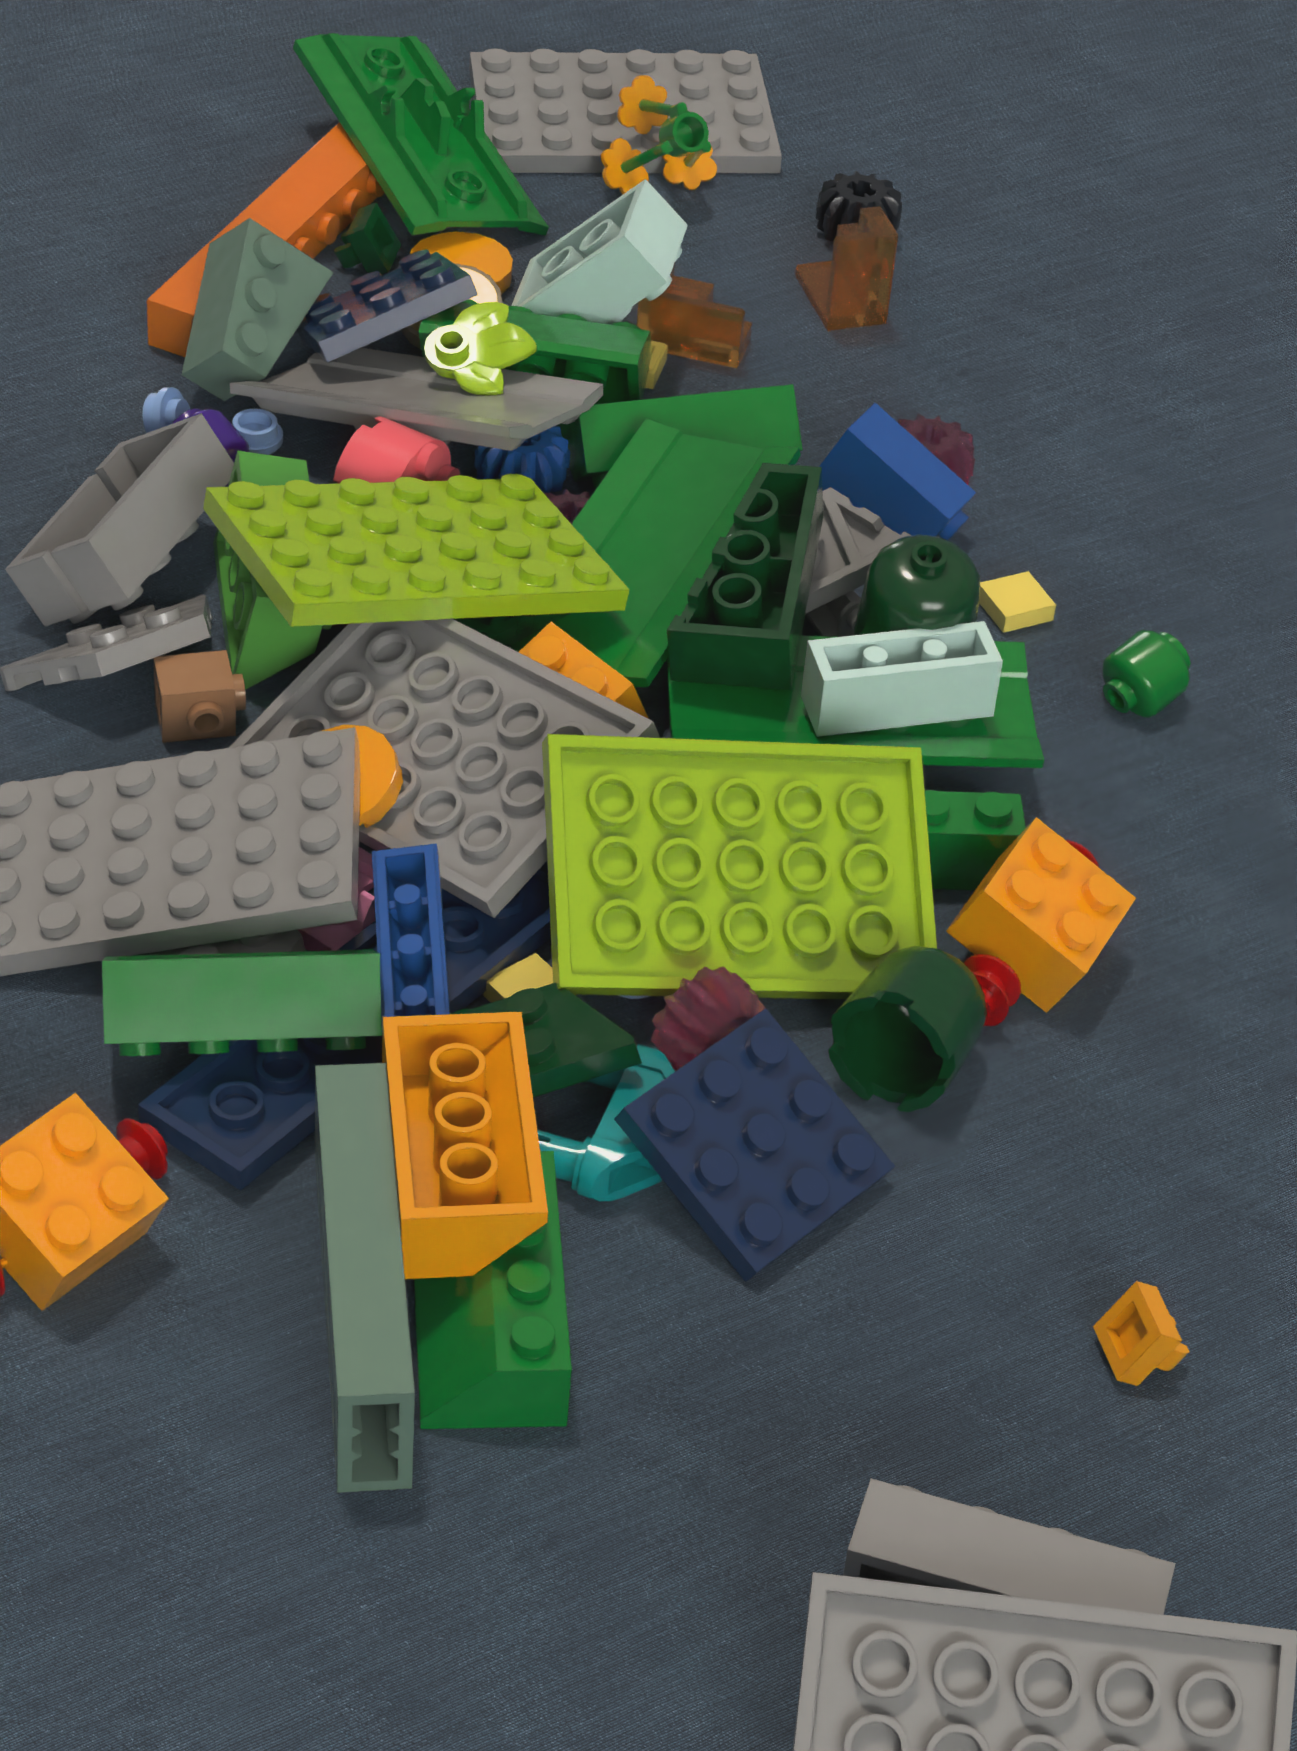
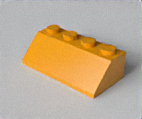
[382,1012,548,1279]

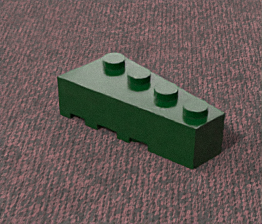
[667,463,823,690]

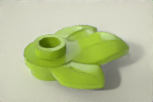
[424,302,537,395]

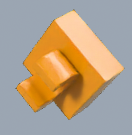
[1093,1281,1190,1386]

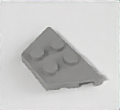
[805,487,911,614]
[0,595,213,691]

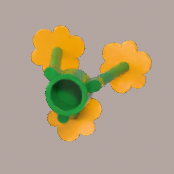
[600,75,717,194]

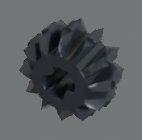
[815,171,902,250]

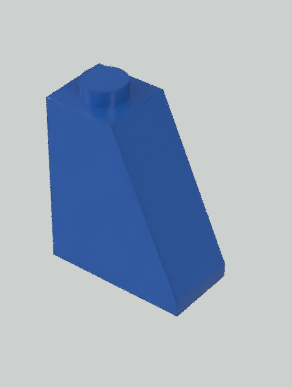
[819,403,976,541]

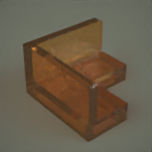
[795,206,898,331]
[637,263,752,369]

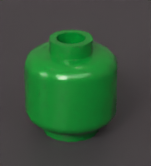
[1102,630,1191,718]

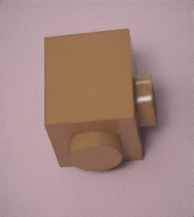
[153,650,246,743]

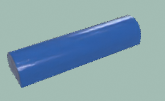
[372,843,451,1027]

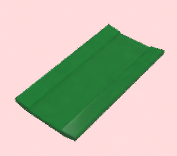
[293,33,549,236]
[509,418,801,687]
[667,636,1044,768]

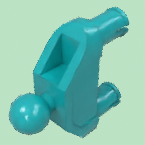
[537,1044,675,1201]

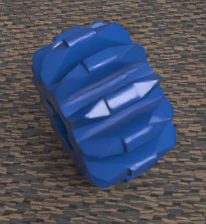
[474,426,570,497]

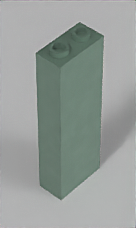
[315,1063,415,1493]

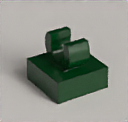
[334,202,401,275]

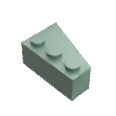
[181,218,334,401]

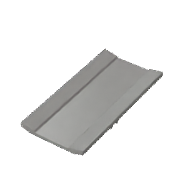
[229,348,603,451]

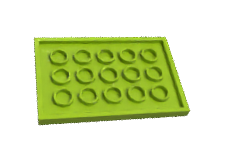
[203,474,630,627]
[542,734,937,999]

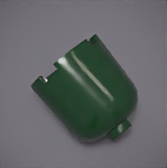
[854,534,980,635]
[828,946,987,1112]

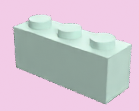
[801,621,1003,737]

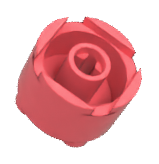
[333,416,460,484]

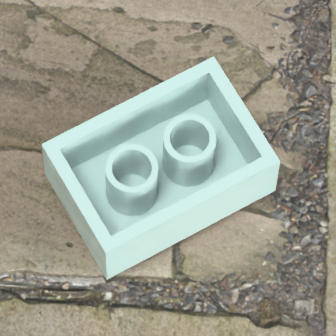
[511,179,688,325]

